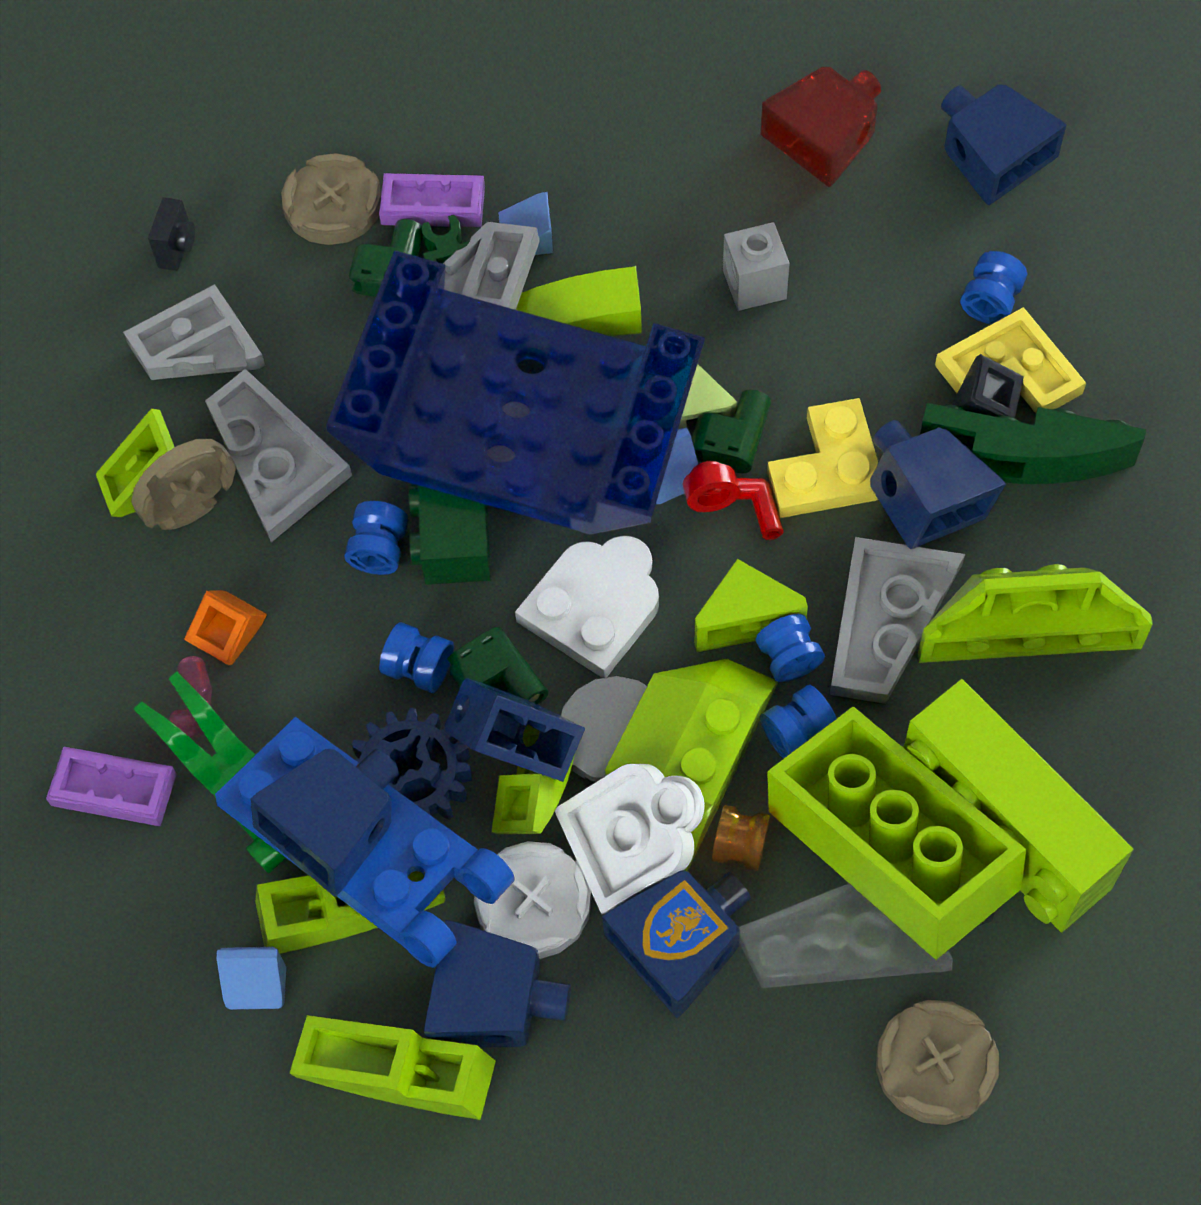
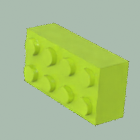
[903,679,1134,933]
[767,707,1026,960]

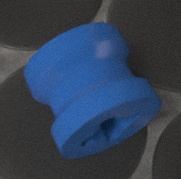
[755,614,825,682]

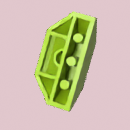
[918,564,1153,663]
[605,659,778,871]

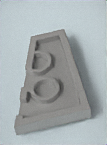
[205,369,352,543]
[830,537,965,704]

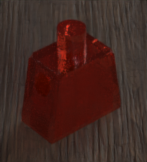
[760,67,881,187]

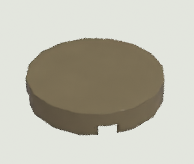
[281,153,381,245]
[131,439,236,530]
[876,1000,999,1125]

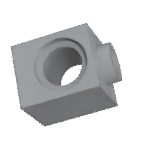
[723,222,790,311]

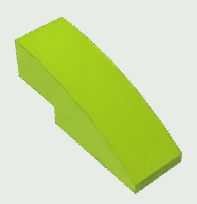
[484,266,642,359]
[255,871,445,953]
[290,1015,496,1120]

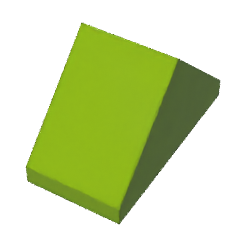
[96,409,174,517]
[694,559,808,652]

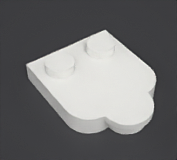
[515,536,659,678]
[555,764,704,914]

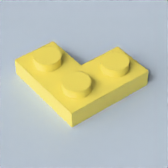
[935,307,1086,413]
[767,398,878,518]

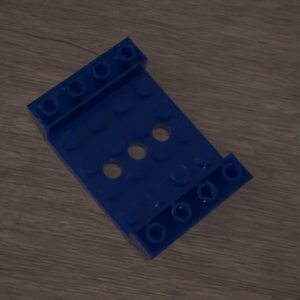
[326,250,705,534]

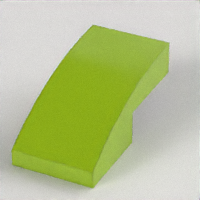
[491,725,575,834]

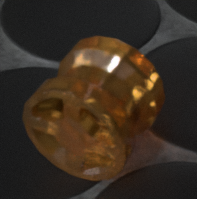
[712,805,771,871]

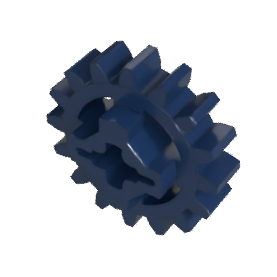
[351,708,472,820]

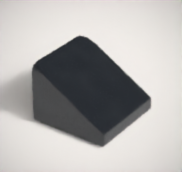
[952,354,1024,418]

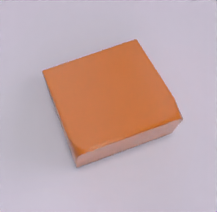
[184,590,267,665]

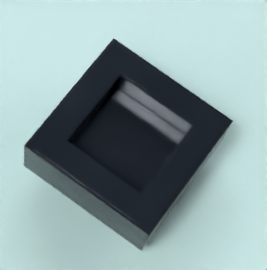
[148,197,195,271]

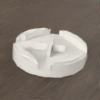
[474,841,592,959]

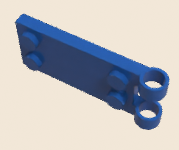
[215,717,515,968]

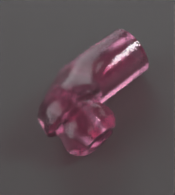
[169,656,212,739]

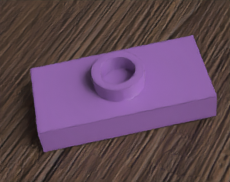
[379,173,485,227]
[46,747,177,827]

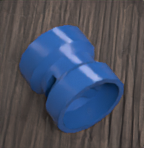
[960,251,1028,324]
[344,501,409,575]
[379,622,454,693]
[760,685,837,759]

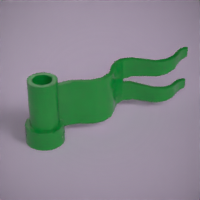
[133,671,286,874]

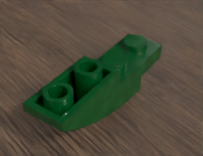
[920,403,1146,484]

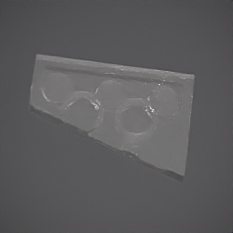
[738,883,953,988]

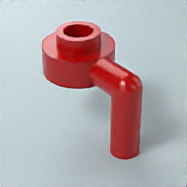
[682,461,783,540]

